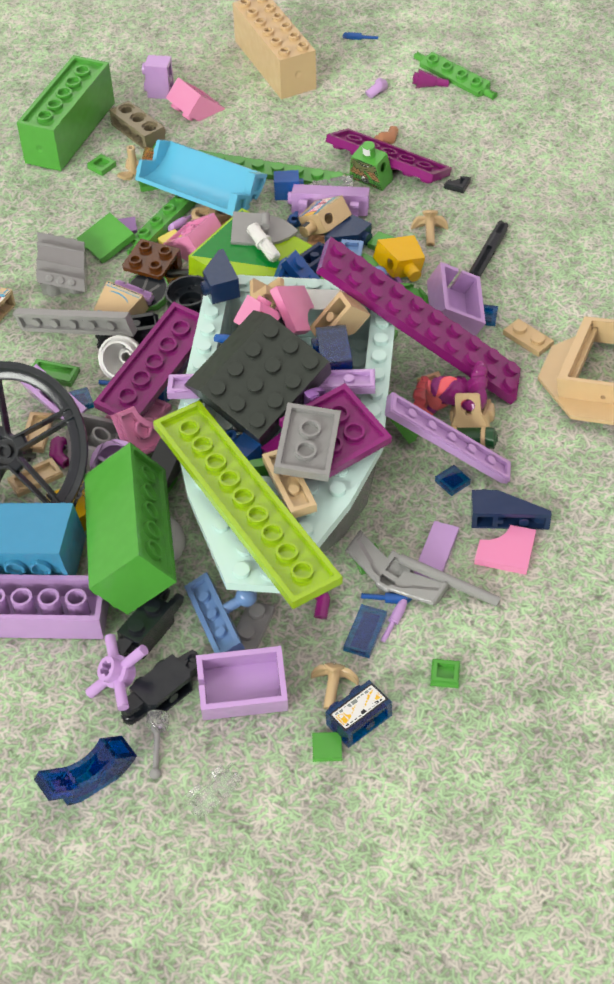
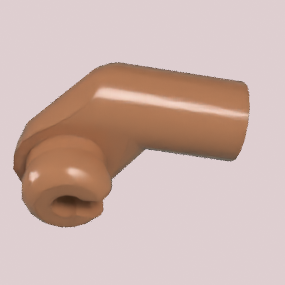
[374,126,399,144]

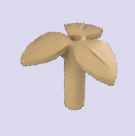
[117,145,139,180]
[411,210,448,246]
[311,663,359,710]

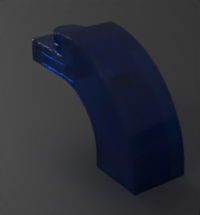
[34,735,137,806]

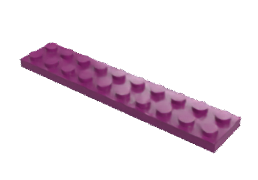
[316,237,521,405]

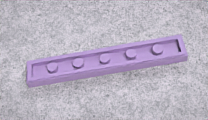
[385,392,511,484]

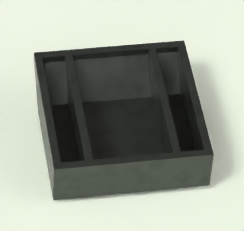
[184,310,331,446]

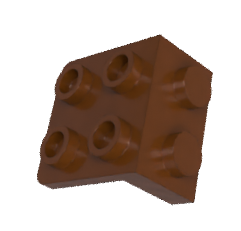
[122,238,183,280]

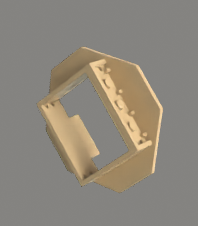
[538,316,614,425]

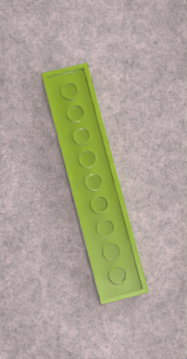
[153,400,343,609]

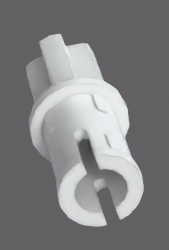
[247,222,280,262]

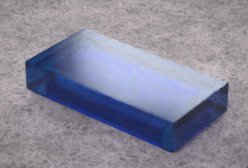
[343,604,387,659]

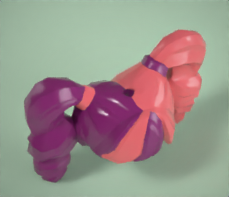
[412,360,489,415]

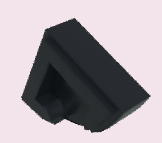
[444,176,471,193]

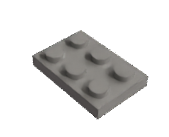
[274,402,341,482]

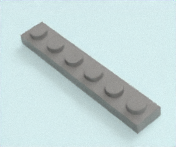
[13,308,138,337]

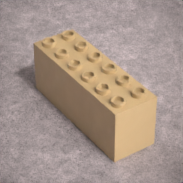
[232,0,316,99]

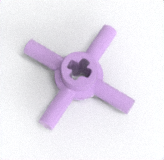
[85,634,149,711]

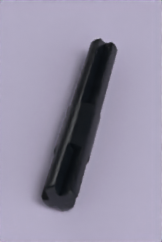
[469,220,509,277]

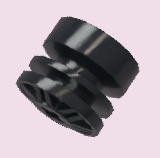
[165,275,204,313]

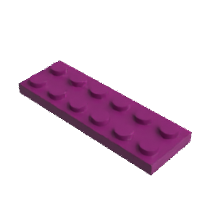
[326,128,452,184]
[93,302,199,417]

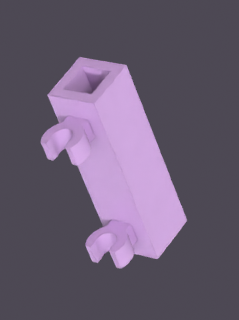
[288,184,370,217]

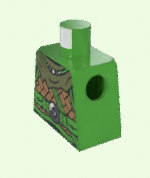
[349,141,393,191]

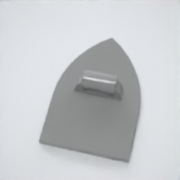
[231,211,298,246]

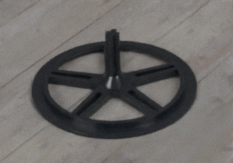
[0,361,88,503]

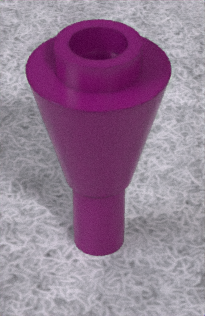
[412,69,449,88]

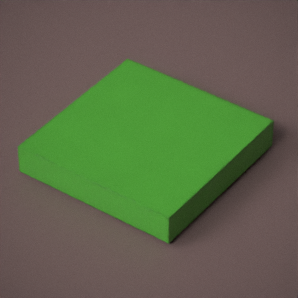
[77,212,136,264]

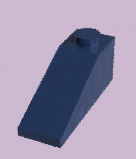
[470,489,552,530]

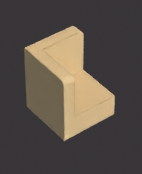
[250,277,284,309]

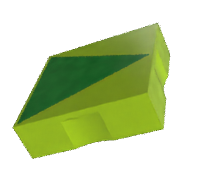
[189,208,313,277]

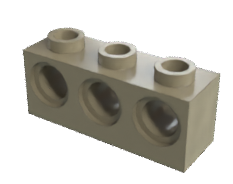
[109,100,166,151]

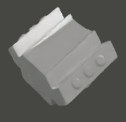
[36,232,87,296]

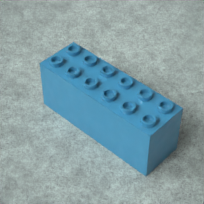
[0,502,86,575]

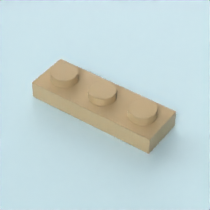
[262,449,317,518]

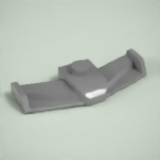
[345,530,449,606]

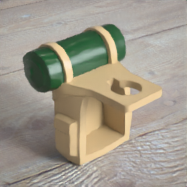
[449,393,498,449]

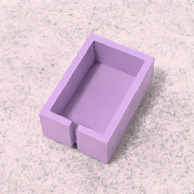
[427,262,486,336]
[196,646,288,720]

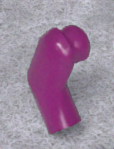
[49,436,70,469]
[314,592,330,620]

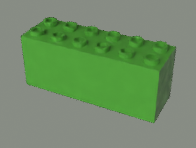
[16,55,115,171]
[84,442,177,615]

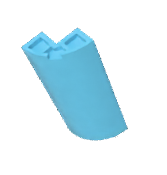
[135,139,267,216]

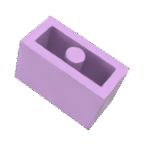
[142,55,174,99]

